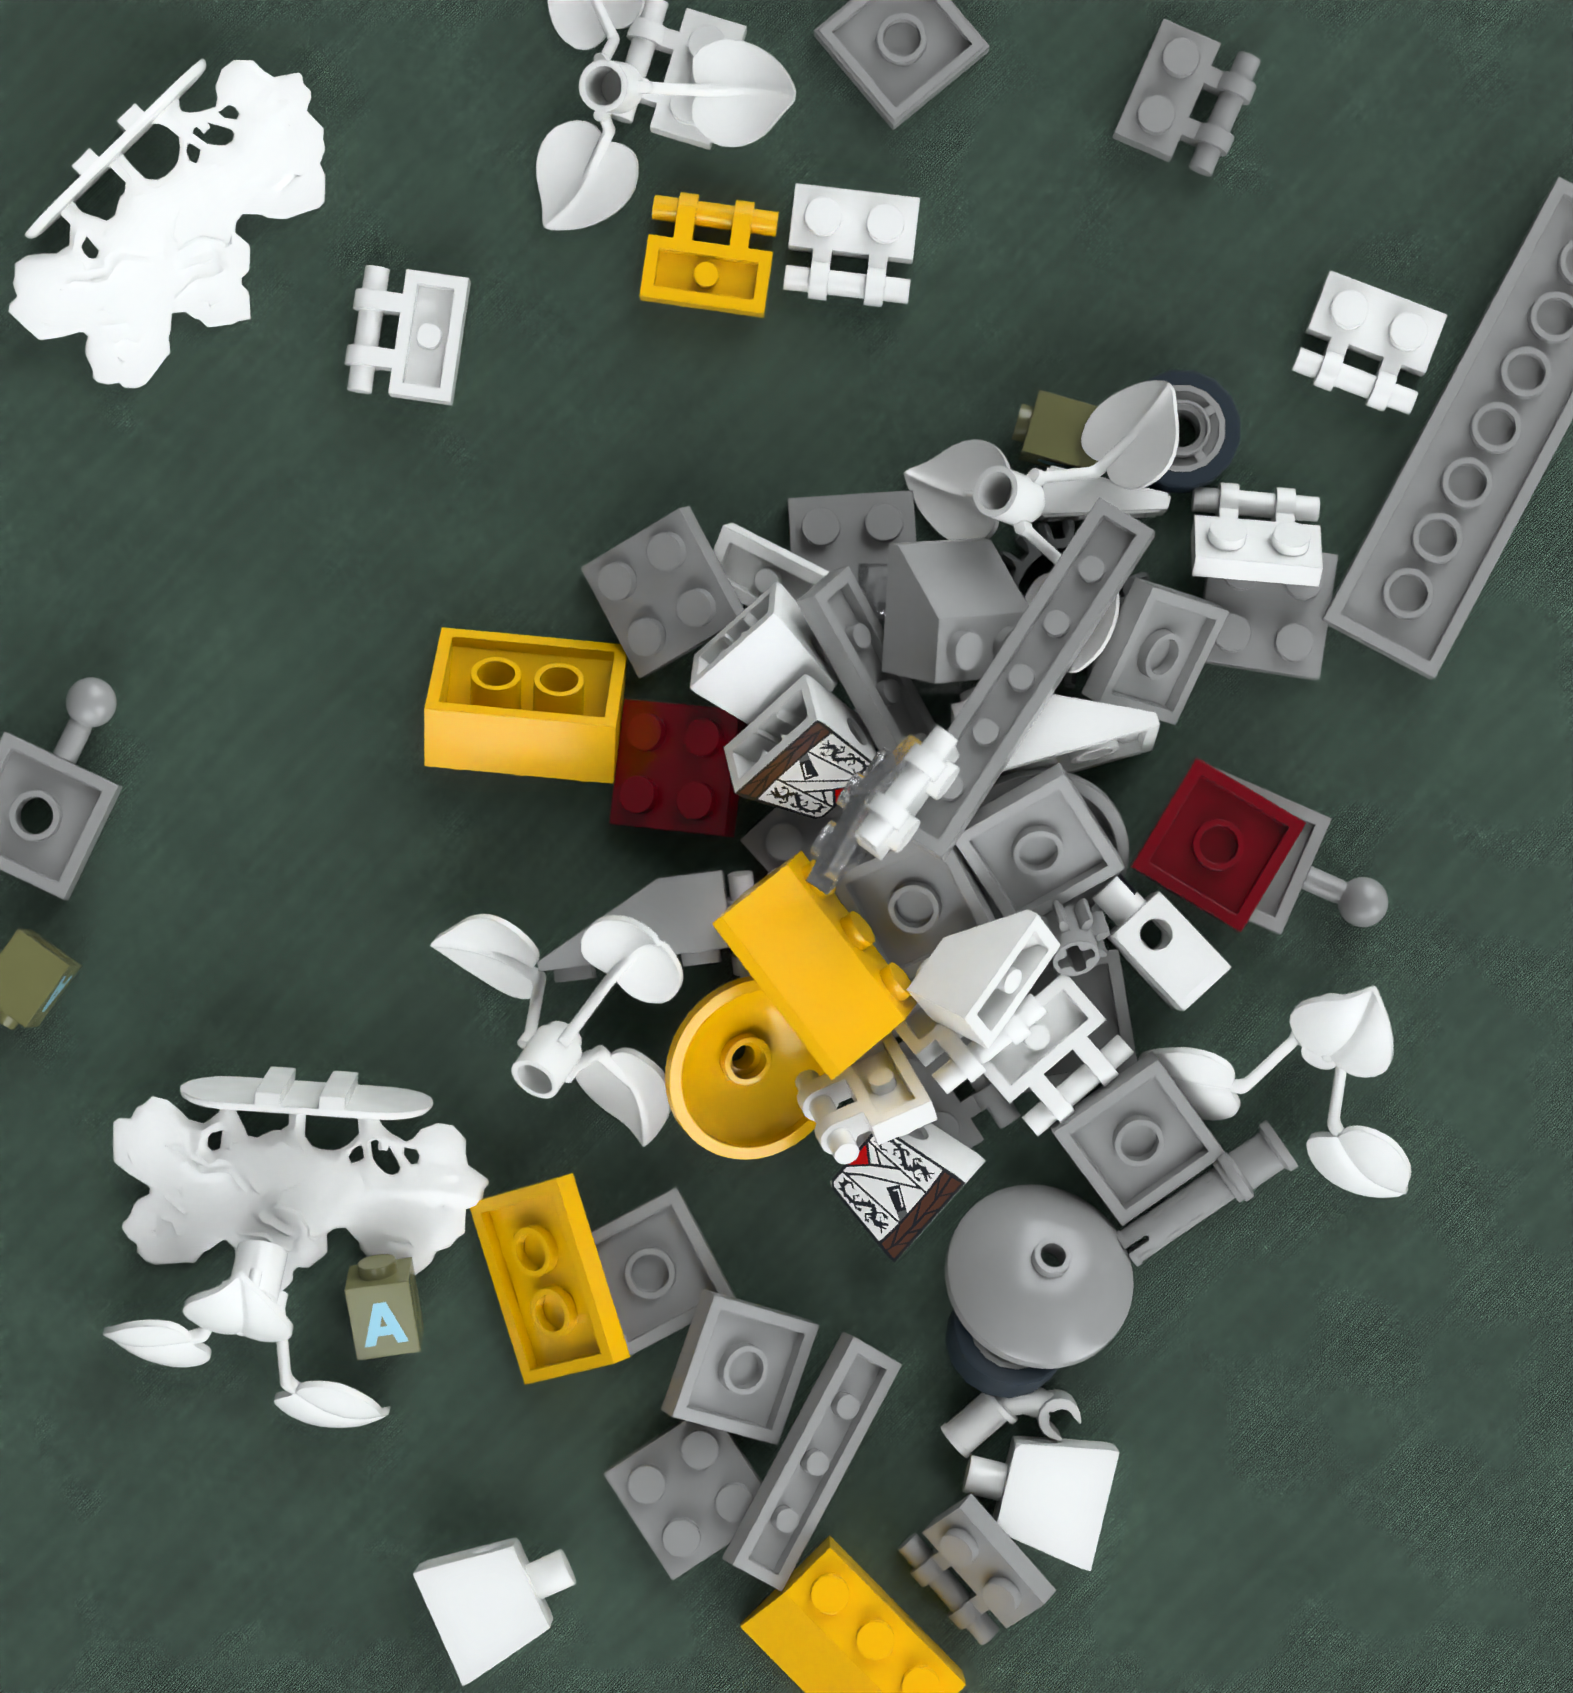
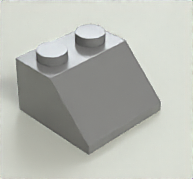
[882,538,1028,684]

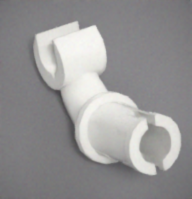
[941,1387,1081,1458]

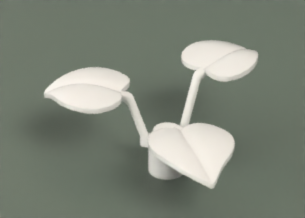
[536,0,796,230]
[904,380,1179,673]
[430,914,683,1147]
[1138,986,1411,1198]
[103,1240,390,1428]

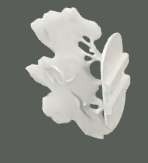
[9,59,325,388]
[113,1067,489,1291]

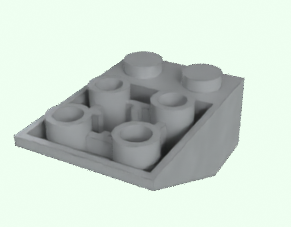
[537,870,730,983]

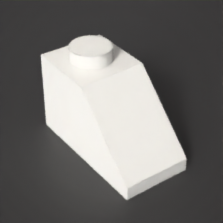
[907,909,1061,1049]

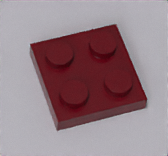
[609,699,748,838]
[1130,757,1306,933]

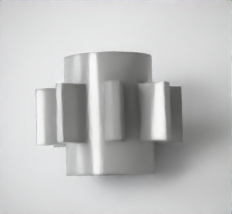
[1040,898,1111,976]

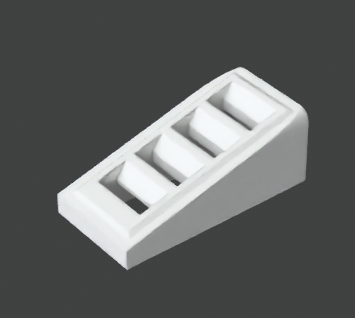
[1037,465,1171,522]

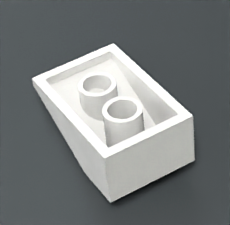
[951,687,1160,777]

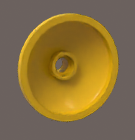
[665,976,826,1160]

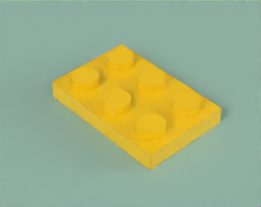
[470,1173,630,1385]

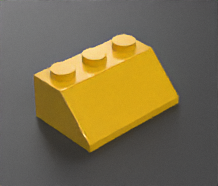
[424,627,628,784]
[712,850,917,1080]
[740,1535,966,1693]

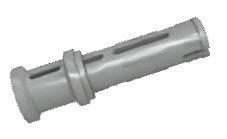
[1117,1120,1299,1267]

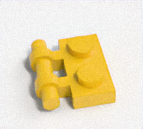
[639,192,779,318]

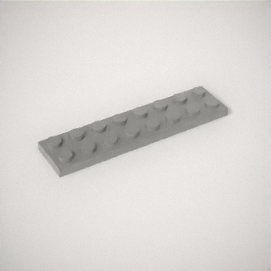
[1322,177,1573,680]

